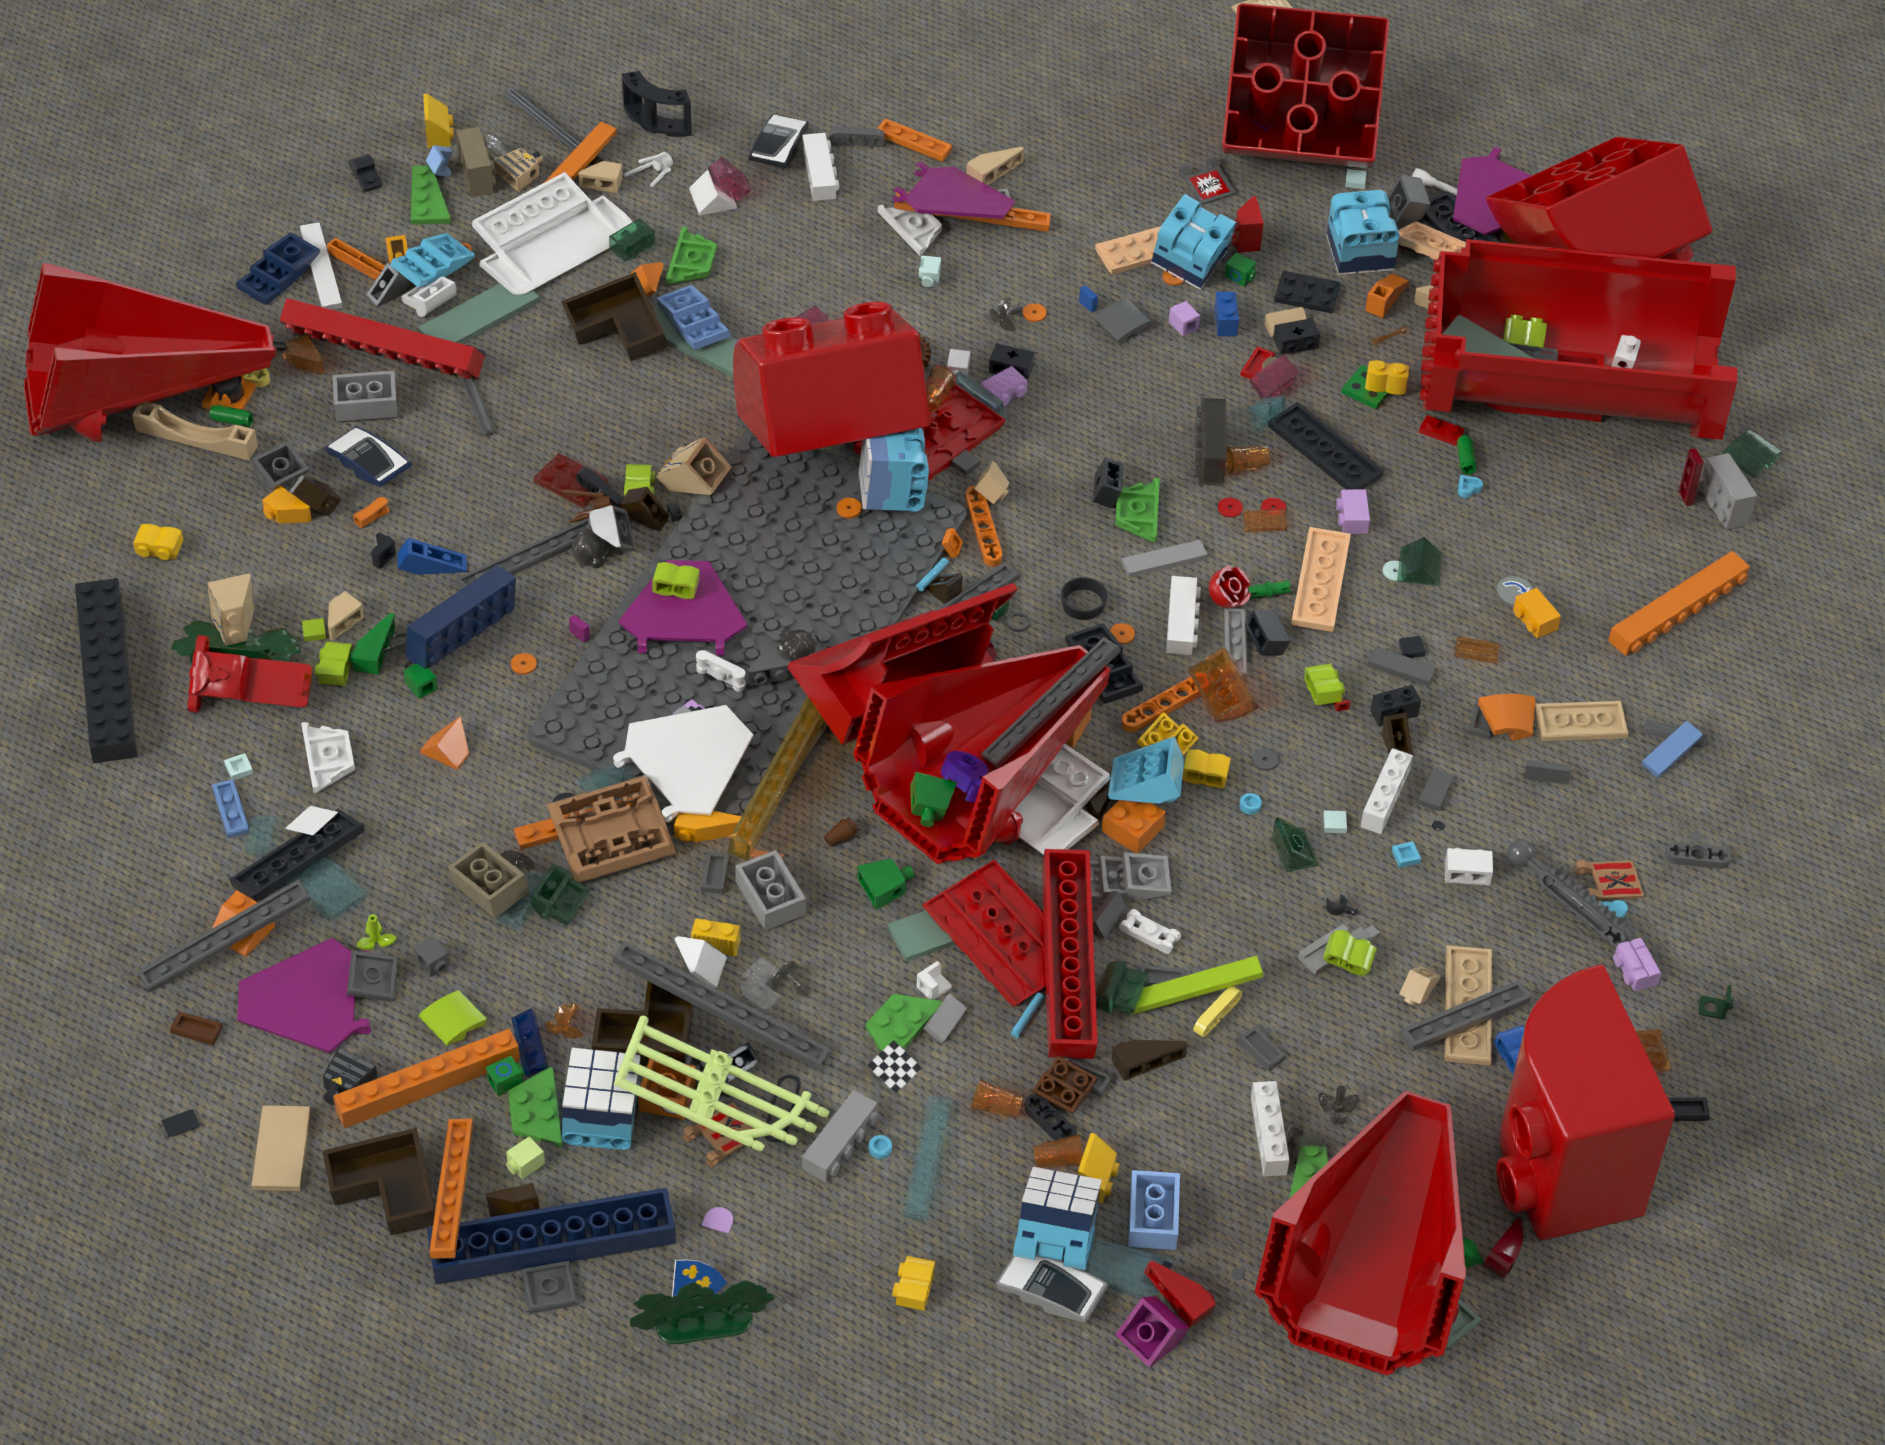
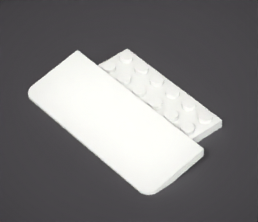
[472,172,637,296]
[1015,744,1111,855]

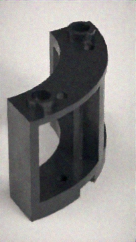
[621,71,692,137]

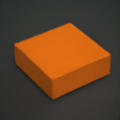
[942,528,963,558]

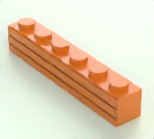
[327,238,385,280]

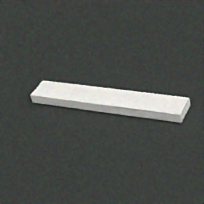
[300,223,342,310]

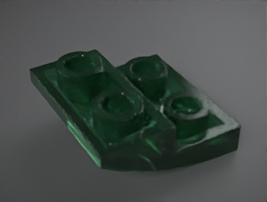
[1722,429,1782,478]

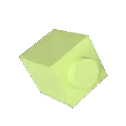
[506,1137,545,1179]

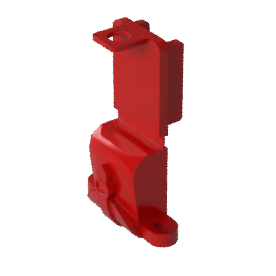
[188,635,313,713]

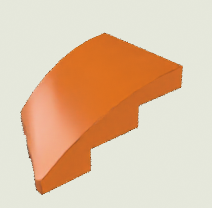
[1478,694,1535,741]

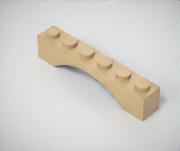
[132,402,258,461]

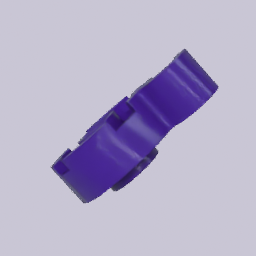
[941,751,988,803]

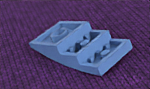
[656,285,730,350]

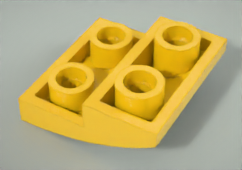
[1136,712,1199,755]

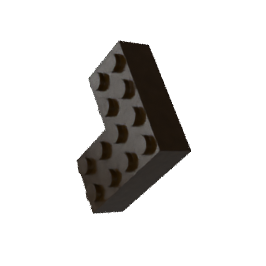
[561,272,668,361]
[591,976,695,1066]
[322,1128,435,1235]

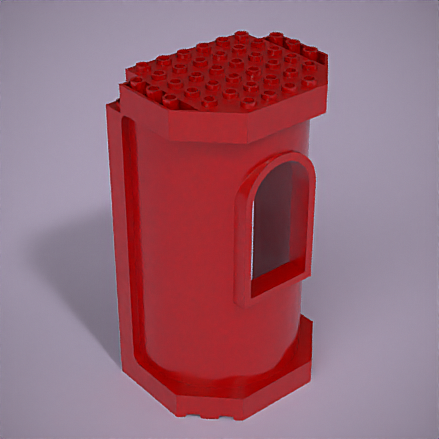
[1419,239,1737,440]

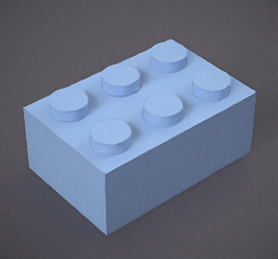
[1128,1170,1180,1250]

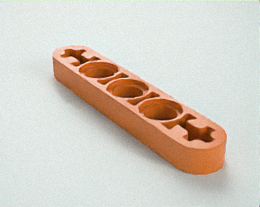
[965,486,1002,567]
[1121,674,1210,732]

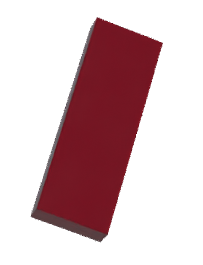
[1678,448,1704,506]

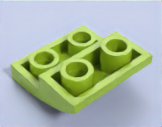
[419,990,487,1045]

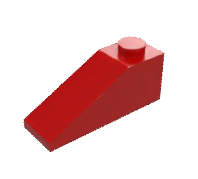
[1144,1260,1216,1328]

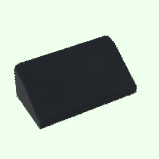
[725,1042,760,1083]

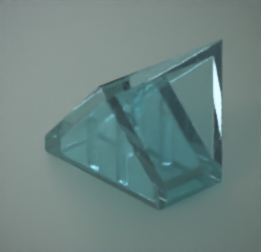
[1248,395,1286,435]
[577,765,625,801]

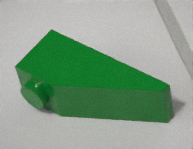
[350,613,396,675]

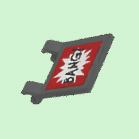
[1179,155,1236,205]

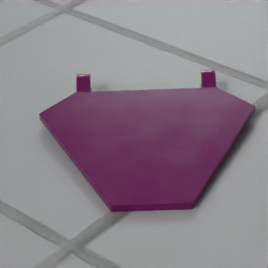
[1453,146,1531,235]
[893,162,1015,219]
[618,560,747,655]
[237,938,371,1053]

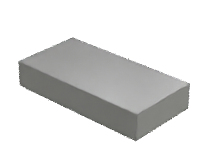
[923,994,967,1043]

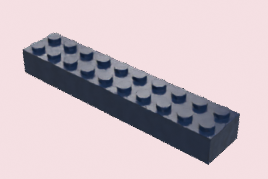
[427,1188,676,1285]

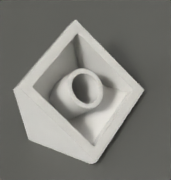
[689,170,737,215]
[675,936,727,988]

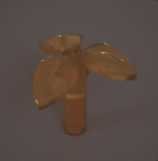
[544,1003,583,1039]

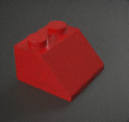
[1231,196,1264,253]

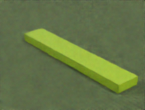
[1124,956,1264,1015]

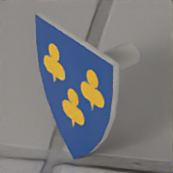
[672,1260,727,1297]

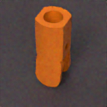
[353,497,389,528]

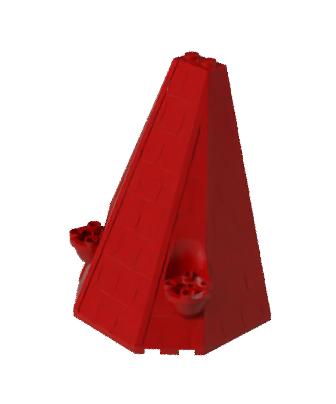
[23,263,276,442]
[853,645,1111,864]
[1254,1090,1466,1375]

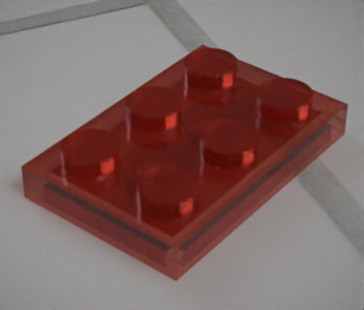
[533,453,608,509]

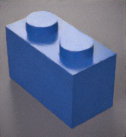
[1214,292,1239,336]

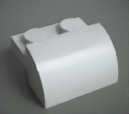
[401,276,456,317]

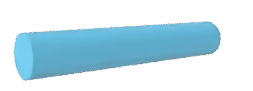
[916,558,949,591]
[1011,993,1044,1038]

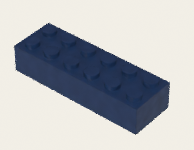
[406,565,516,669]

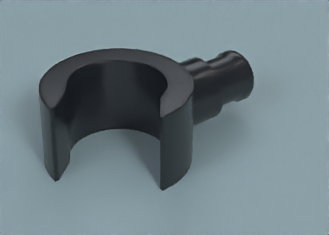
[667,502,682,522]
[1326,894,1357,916]

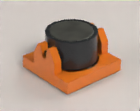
[202,375,256,410]

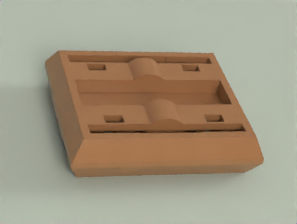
[547,775,676,884]

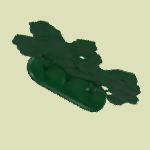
[171,621,301,665]
[630,1280,775,1344]

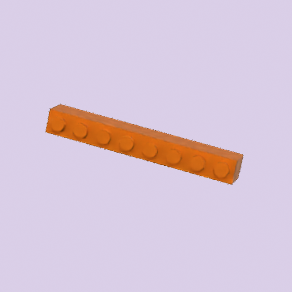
[1608,551,1750,656]
[333,1029,520,1129]

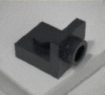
[371,532,396,569]

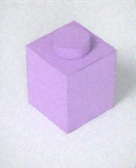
[1169,301,1200,336]

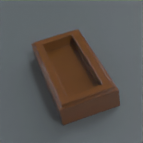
[170,1011,223,1046]

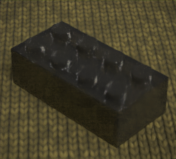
[1194,398,1226,486]

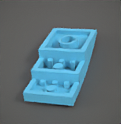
[390,233,475,287]

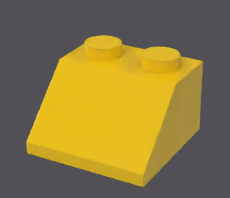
[423,94,454,148]
[1078,1133,1120,1204]

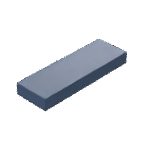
[1642,721,1703,778]
[212,779,250,838]

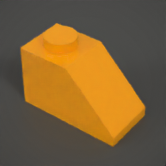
[385,235,408,263]
[262,486,312,523]

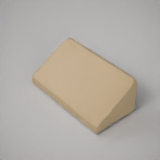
[1265,307,1306,338]

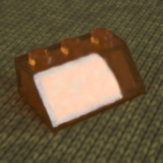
[1188,647,1260,723]

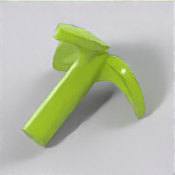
[357,914,396,950]

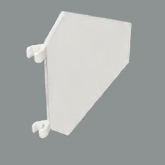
[613,705,753,823]

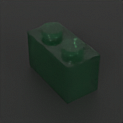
[609,218,655,262]

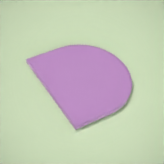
[701,1207,733,1234]

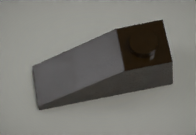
[1112,1040,1188,1081]

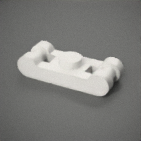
[696,650,746,692]
[1119,909,1181,954]

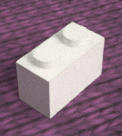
[1445,848,1493,885]

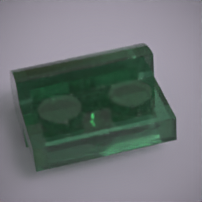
[530,863,591,926]
[1095,961,1149,1014]

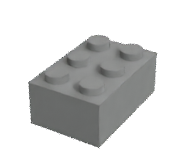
[333,371,398,422]
[1698,453,1757,530]
[735,850,806,931]

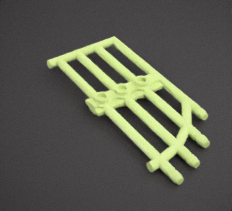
[614,1016,830,1151]

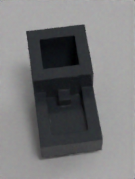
[348,154,382,192]

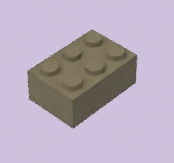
[456,127,496,197]
[448,841,530,918]

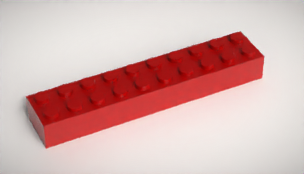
[279,298,485,379]
[1042,849,1097,1059]

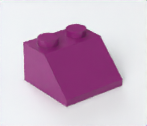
[1115,1296,1190,1367]

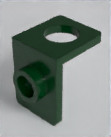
[1698,985,1734,1020]

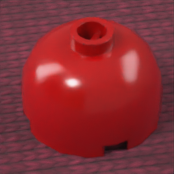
[1208,565,1251,609]

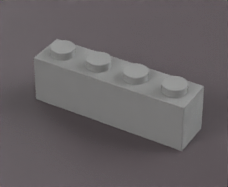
[802,1090,879,1182]

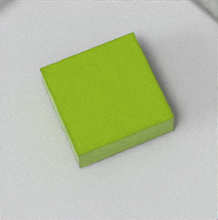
[302,618,326,642]

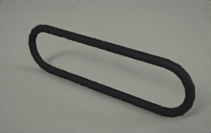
[764,1075,801,1142]

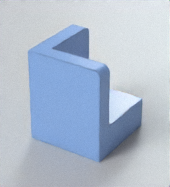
[426,145,453,177]

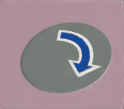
[1497,576,1533,604]

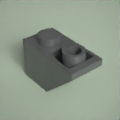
[748,645,792,686]

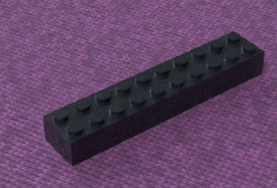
[75,578,138,764]

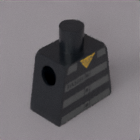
[323,1047,378,1105]

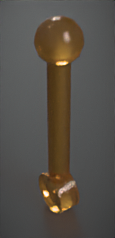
[1371,326,1407,345]

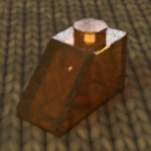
[283,335,324,375]

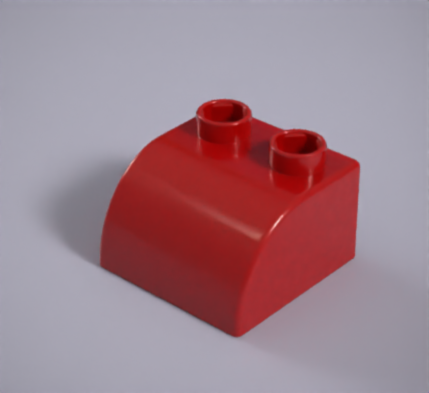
[1222,3,1389,168]
[1486,137,1713,261]
[733,302,931,457]
[1496,964,1675,1240]

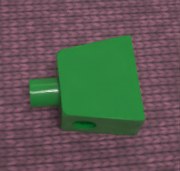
[910,772,957,827]
[857,859,914,910]

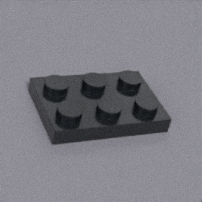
[1274,271,1341,314]

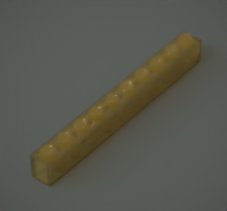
[728,696,825,861]

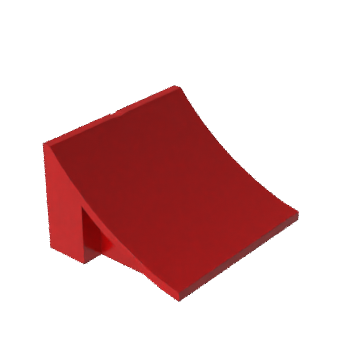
[788,583,1018,745]

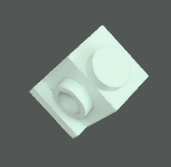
[919,255,941,287]

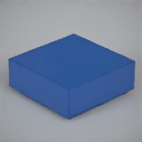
[1079,285,1098,313]

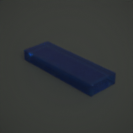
[511,1008,549,1077]

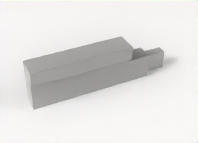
[1298,924,1380,975]

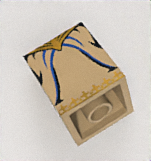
[656,437,732,495]
[207,573,254,646]

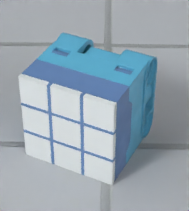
[859,428,929,512]

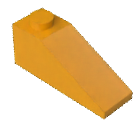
[674,811,746,842]

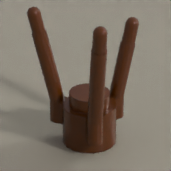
[561,489,611,523]

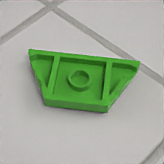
[666,226,717,284]
[1115,478,1160,543]
[866,994,942,1052]
[508,1067,562,1147]

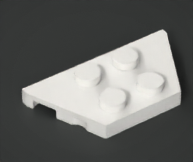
[878,205,942,256]
[301,722,355,793]

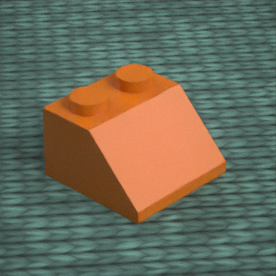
[212,890,275,957]

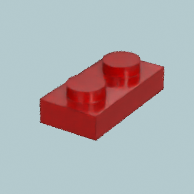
[1418,415,1465,446]

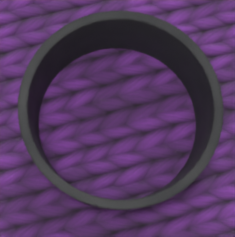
[1061,577,1107,620]

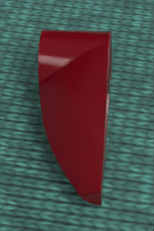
[1484,1218,1523,1278]

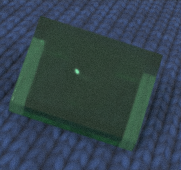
[1397,537,1442,587]
[1272,817,1319,872]

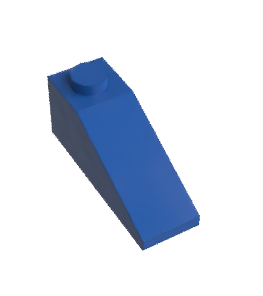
[398,538,467,575]

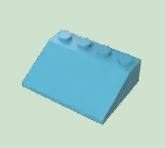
[1108,736,1184,804]

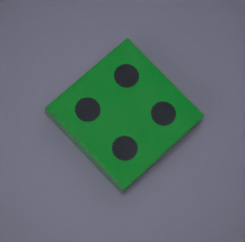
[1341,365,1390,409]

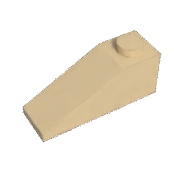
[966,147,1024,185]

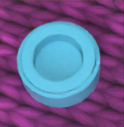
[1239,793,1262,815]
[868,1135,892,1159]

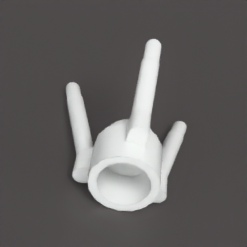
[624,152,673,187]

